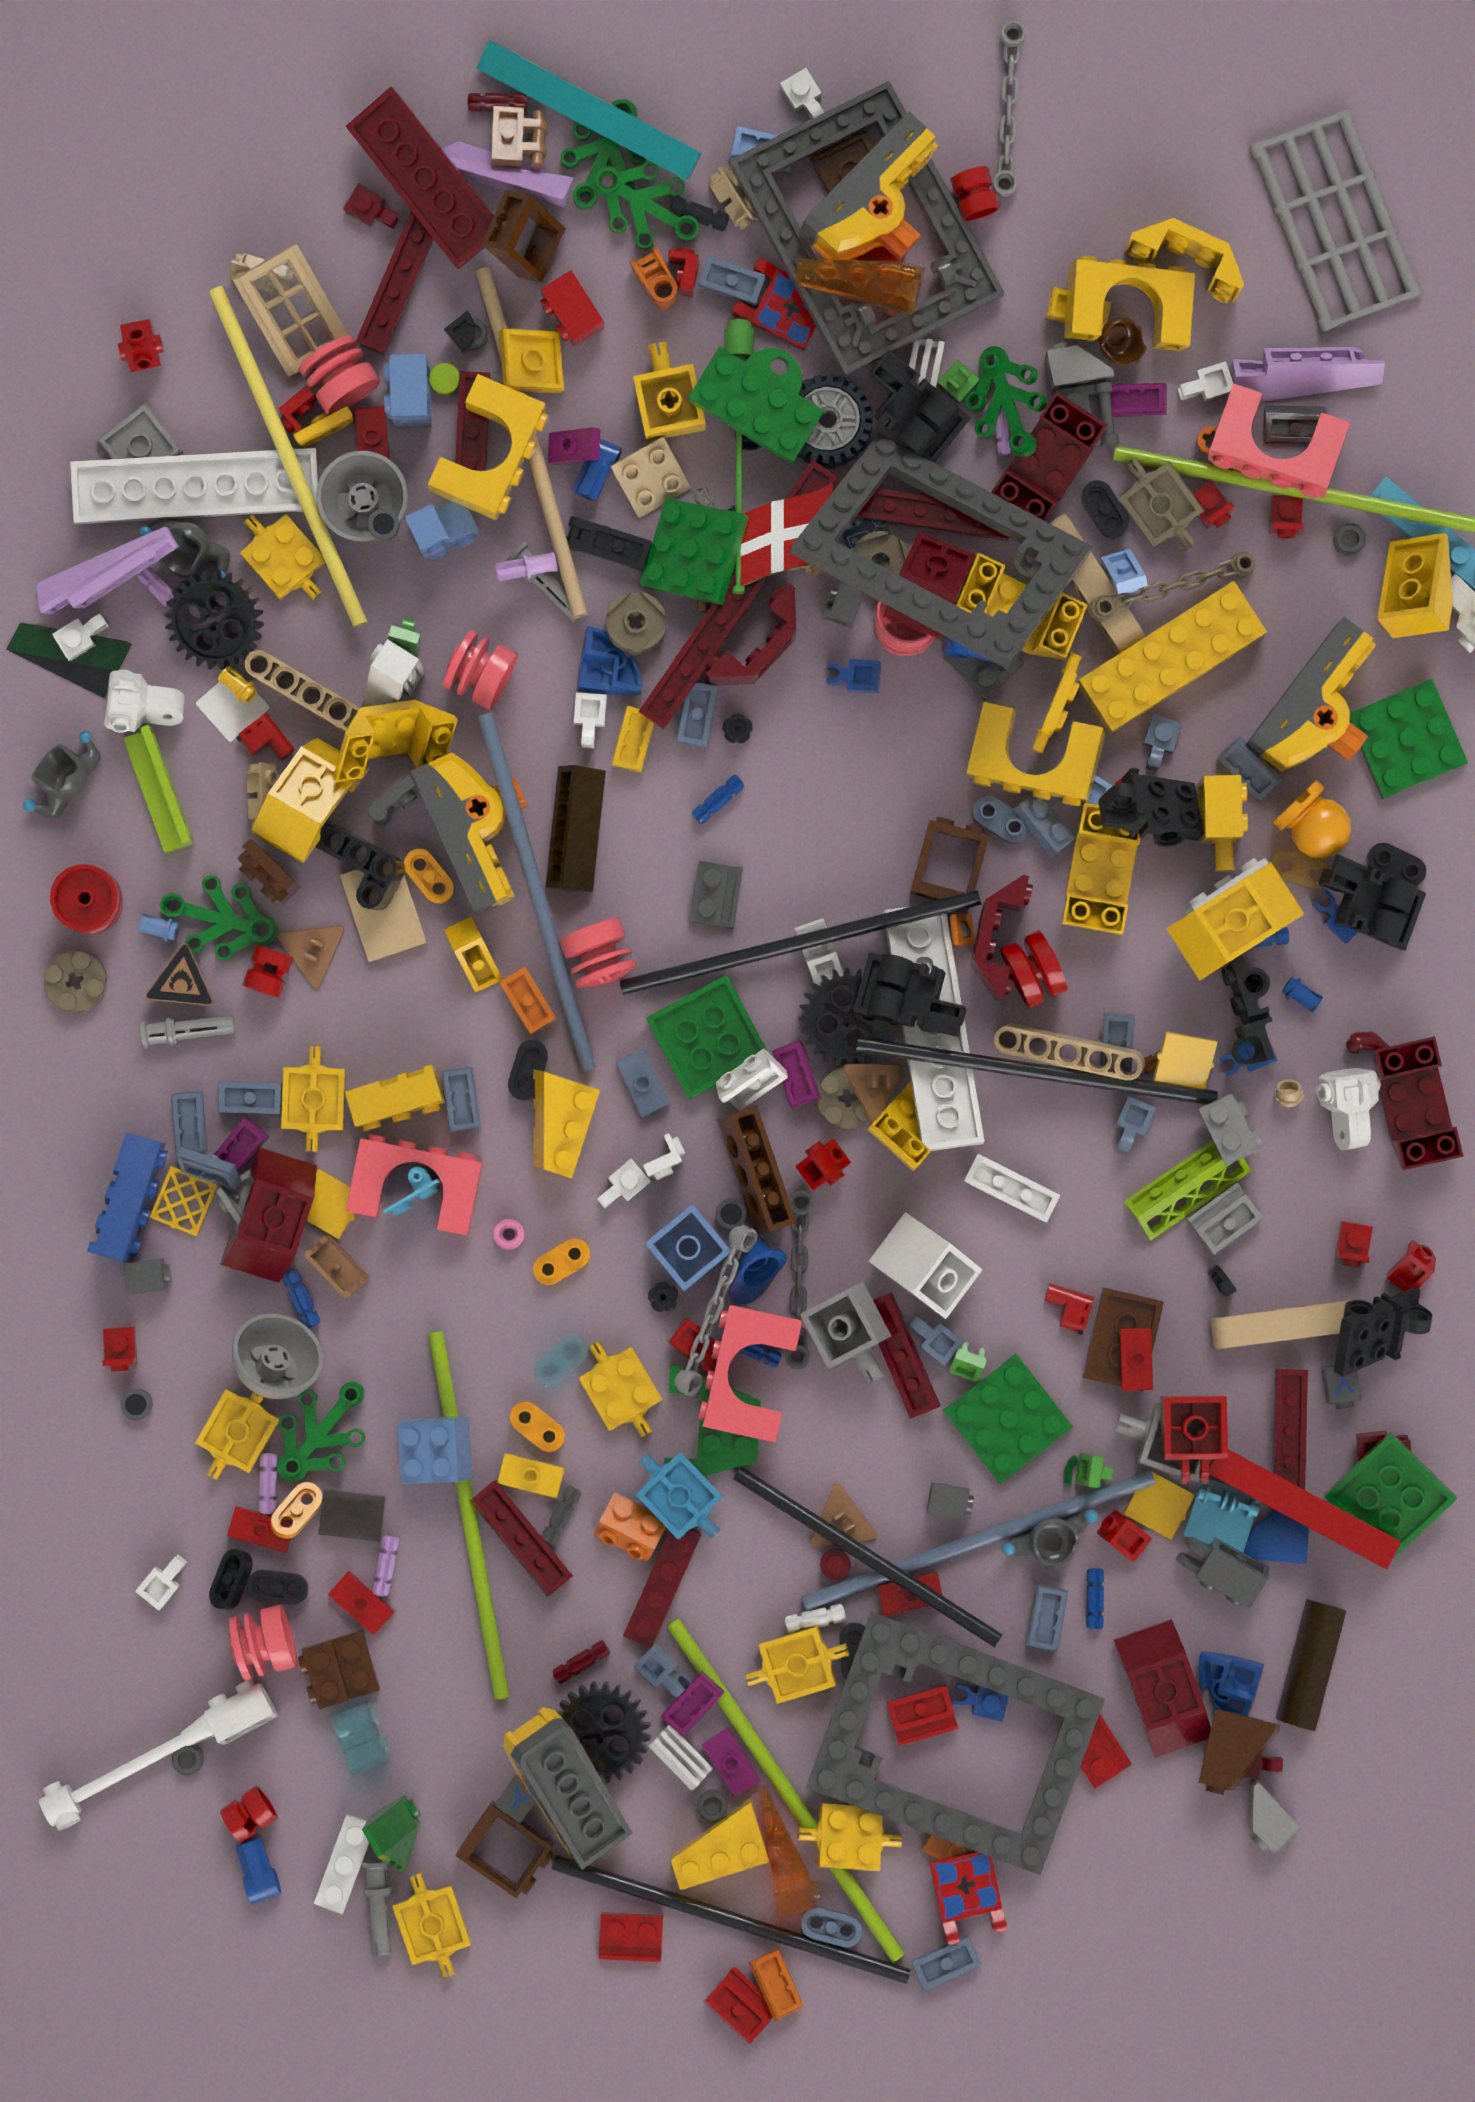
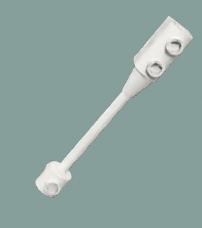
[39,1679,279,1831]

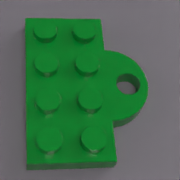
[687,346,824,464]

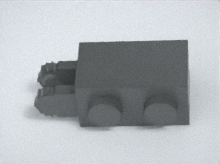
[1176,1537,1270,1608]

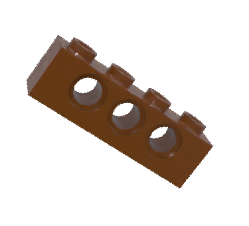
[717,1106,797,1236]

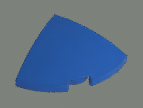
[577,626,642,695]
[1243,1509,1309,1564]
[1199,1651,1265,1716]

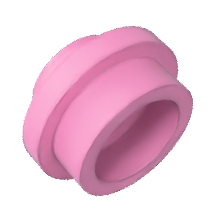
[493,1219,524,1250]

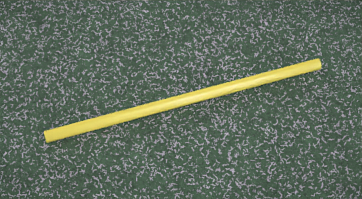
[209,286,368,628]

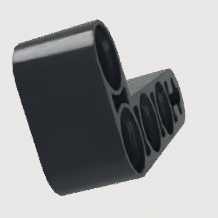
[315,820,405,911]

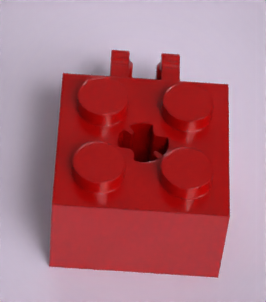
[1160,1395,1228,1484]

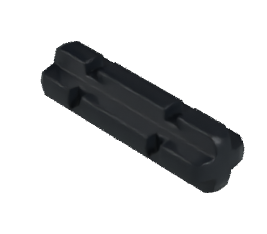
[670,196,729,231]

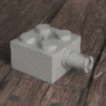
[800,1281,891,1384]
[1114,1403,1201,1482]

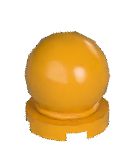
[1272,780,1351,859]

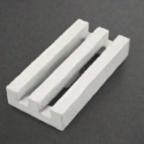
[909,339,945,388]
[649,1725,713,1791]

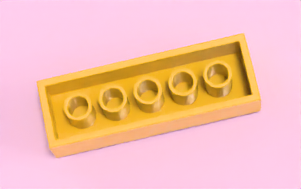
[1077,581,1267,735]

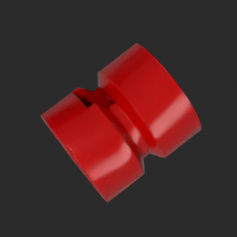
[950,166,1001,221]
[242,945,294,999]
[220,1785,278,1844]

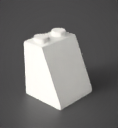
[869,1212,983,1319]

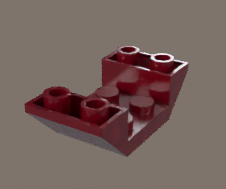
[991,391,1108,521]
[883,532,976,639]
[706,583,796,686]
[970,875,1033,1001]
[1374,1036,1464,1170]
[220,1147,317,1283]
[1113,1619,1211,1758]

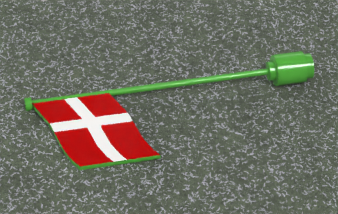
[724,319,833,594]

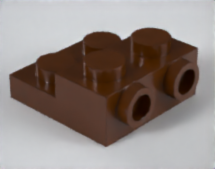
[237,838,301,905]
[298,1630,380,1709]

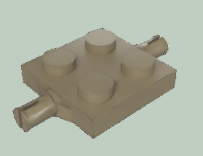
[1119,458,1205,551]

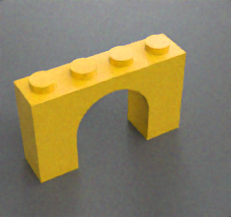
[1064,256,1195,352]
[428,374,549,520]
[966,702,1106,807]

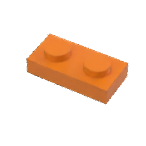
[499,966,557,1035]

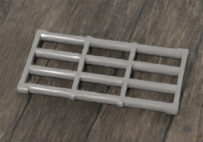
[1249,109,1423,333]

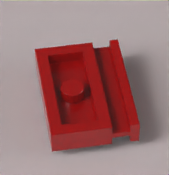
[886,1684,959,1746]
[1080,1714,1132,1789]
[599,1912,663,1962]
[703,1967,773,2044]

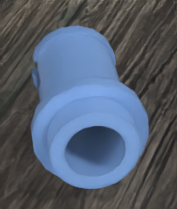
[138,913,180,942]

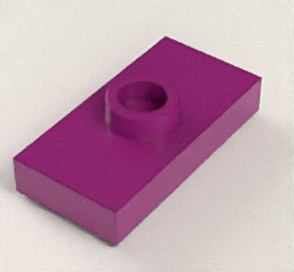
[1110,383,1167,417]
[548,427,601,465]
[772,1040,822,1109]
[213,1116,270,1174]
[660,1671,725,1737]
[702,1728,761,1798]

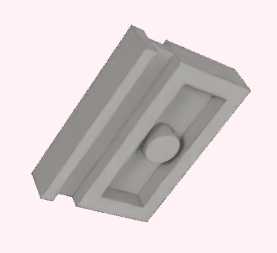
[1187,1182,1264,1255]

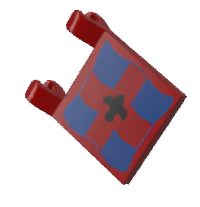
[732,258,816,351]
[929,1851,1008,1945]

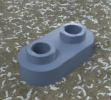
[972,796,1029,844]
[801,1906,862,1947]

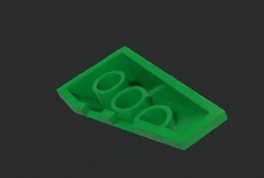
[362,1795,421,1872]

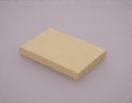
[340,856,427,963]

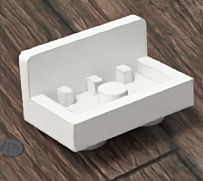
[716,1049,788,1111]
[643,1133,685,1180]

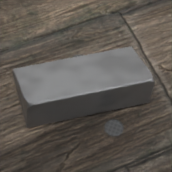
[1264,405,1327,443]

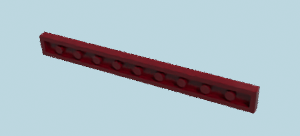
[638,460,837,730]

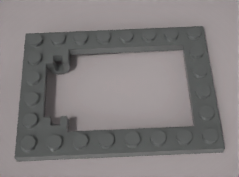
[728,81,1005,377]
[790,434,1092,669]
[806,1611,1105,1875]

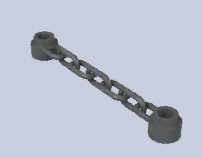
[785,1190,813,1369]

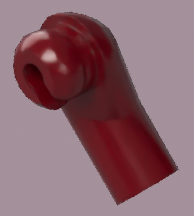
[1346,1031,1390,1054]

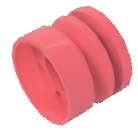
[299,335,380,415]
[874,601,935,656]
[443,630,519,711]
[559,917,637,989]
[229,1604,298,1681]

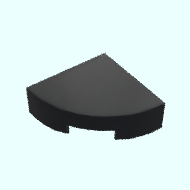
[444,310,475,355]
[1208,1265,1237,1296]

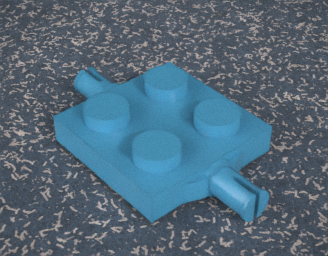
[636,1452,723,1540]

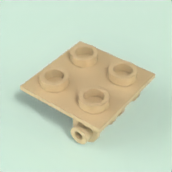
[610,436,691,519]

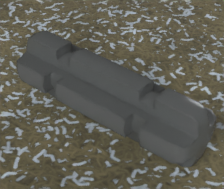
[541,1485,581,1545]

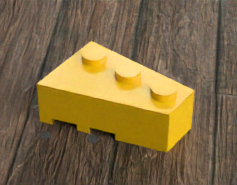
[345,1064,446,1132]
[533,1069,600,1179]
[671,1798,769,1890]

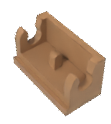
[303,1234,370,1300]

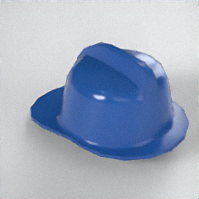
[729,1237,787,1305]

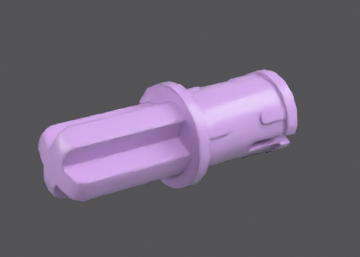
[495,552,557,581]

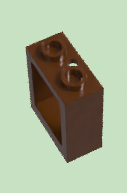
[481,190,566,283]
[909,817,989,910]
[455,1800,554,1899]

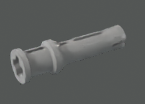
[506,542,579,623]
[140,1015,236,1049]
[362,1858,392,1956]

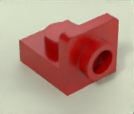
[668,247,700,298]
[278,385,317,434]
[1193,480,1235,529]
[1269,495,1303,539]
[1335,1221,1373,1268]
[1387,1240,1436,1291]
[102,1327,137,1372]
[1097,1509,1153,1563]

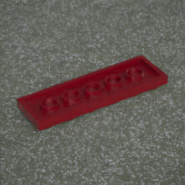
[345,86,494,269]

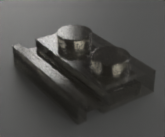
[318,1489,386,1542]

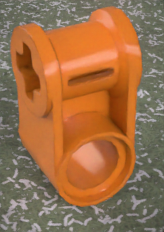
[629,247,678,310]

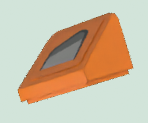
[948,914,975,947]

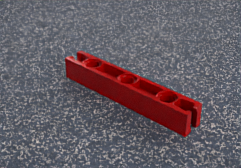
[1209,1449,1401,1569]

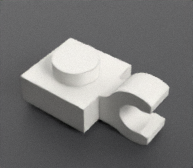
[780,68,824,120]
[1177,361,1233,402]
[52,614,109,662]
[574,693,607,749]
[597,1158,651,1209]
[135,1554,187,1611]

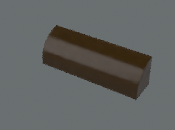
[545,765,606,892]
[1275,1599,1346,1731]

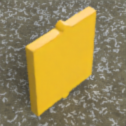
[1153,1031,1218,1089]
[307,1169,355,1240]
[1123,1469,1195,1540]

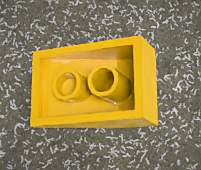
[1377,533,1453,638]

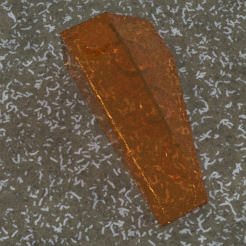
[794,259,925,315]
[760,1785,820,1919]

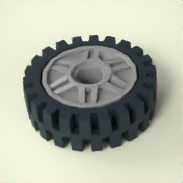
[797,374,873,468]

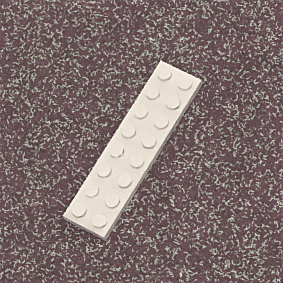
[70,448,318,524]
[883,906,985,1151]

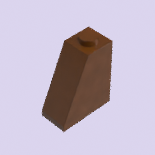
[1198,1709,1281,1795]

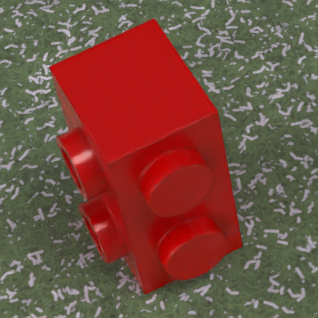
[539,270,605,347]

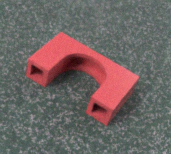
[1208,384,1350,498]
[346,1134,483,1236]
[698,1305,802,1443]

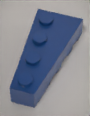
[87,1133,168,1262]

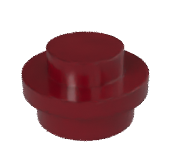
[820,1549,851,1580]

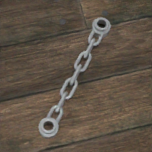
[992,20,1026,197]
[674,1225,757,1397]

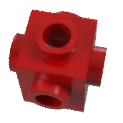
[118,319,164,372]
[795,1138,851,1191]

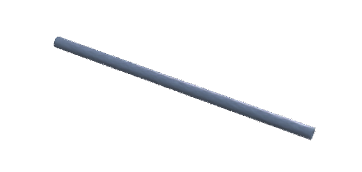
[478,712,596,1072]
[802,1470,1156,1611]

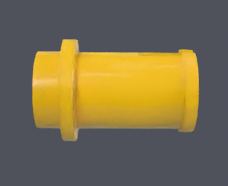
[218,666,258,704]

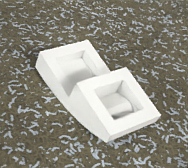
[794,918,843,986]

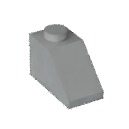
[1045,342,1114,393]
[1249,1779,1301,1854]

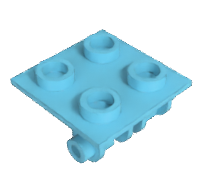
[383,1167,442,1216]
[1183,1479,1260,1552]

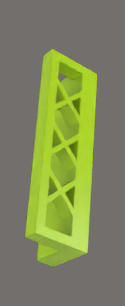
[123,725,195,854]
[1123,1140,1252,1241]

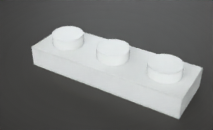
[964,1154,1060,1223]
[314,1814,369,1914]

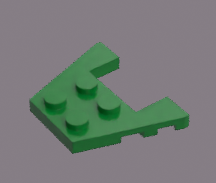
[664,1365,761,1476]

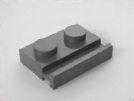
[689,861,743,929]

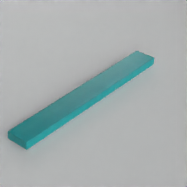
[476,40,702,180]

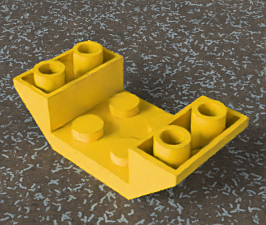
[1124,218,1244,303]
[956,552,1088,660]
[333,700,458,783]
[251,738,369,863]
[1062,803,1141,935]
[1166,862,1304,981]
[867,1081,931,1171]

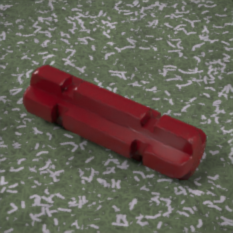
[467,93,527,111]
[552,1640,610,1684]

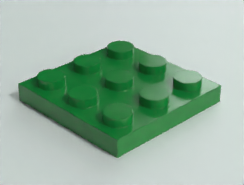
[640,498,749,605]
[1349,679,1468,799]
[646,975,767,1099]
[943,1353,1073,1484]
[1324,1431,1457,1560]

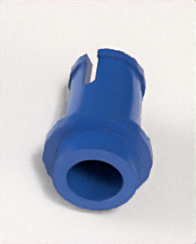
[1282,977,1323,1013]

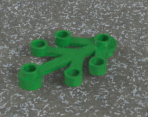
[561,99,647,210]
[592,161,699,250]
[965,346,1047,457]
[160,875,278,962]
[277,1382,365,1482]

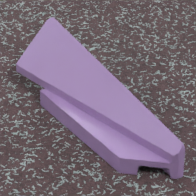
[443,141,574,208]
[1232,347,1385,402]
[36,527,179,614]

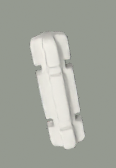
[785,1604,846,1634]

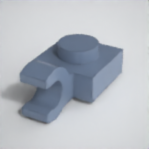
[1143,714,1182,771]
[1115,1096,1156,1154]
[908,1315,963,1366]
[633,1643,691,1697]

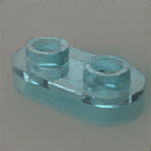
[534,1335,588,1387]

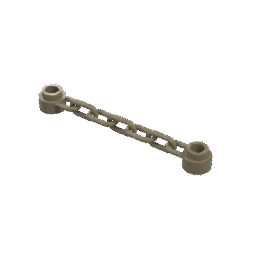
[1089,552,1255,622]

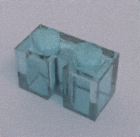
[329,1701,391,1776]

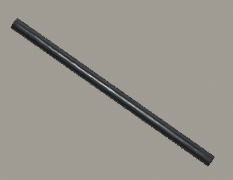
[733,1466,1003,1648]

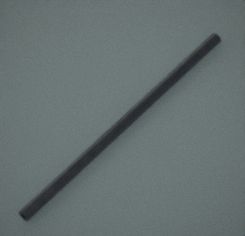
[620,890,982,995]
[854,1036,1218,1105]
[551,1855,911,1984]

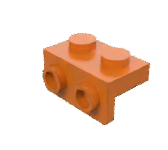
[593,1492,666,1562]

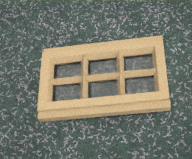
[233,244,348,377]

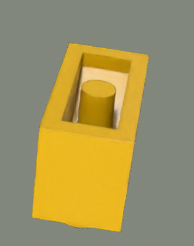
[444,916,503,993]

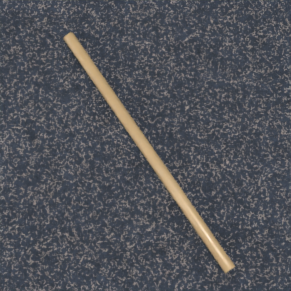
[476,267,588,619]

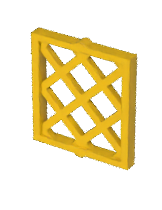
[150,1166,218,1236]

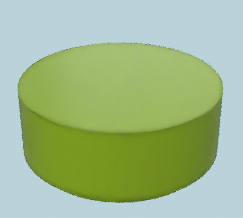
[429,363,460,396]

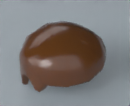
[1098,317,1147,367]

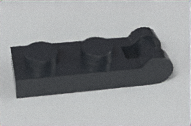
[566,516,652,572]

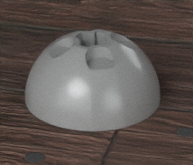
[316,451,408,542]
[232,1314,323,1399]

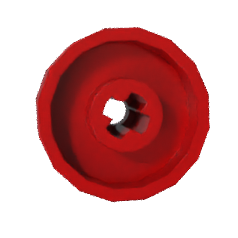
[50,864,123,935]
[1000,930,1068,1009]

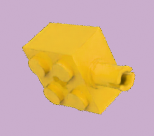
[633,342,706,443]
[1197,775,1248,872]

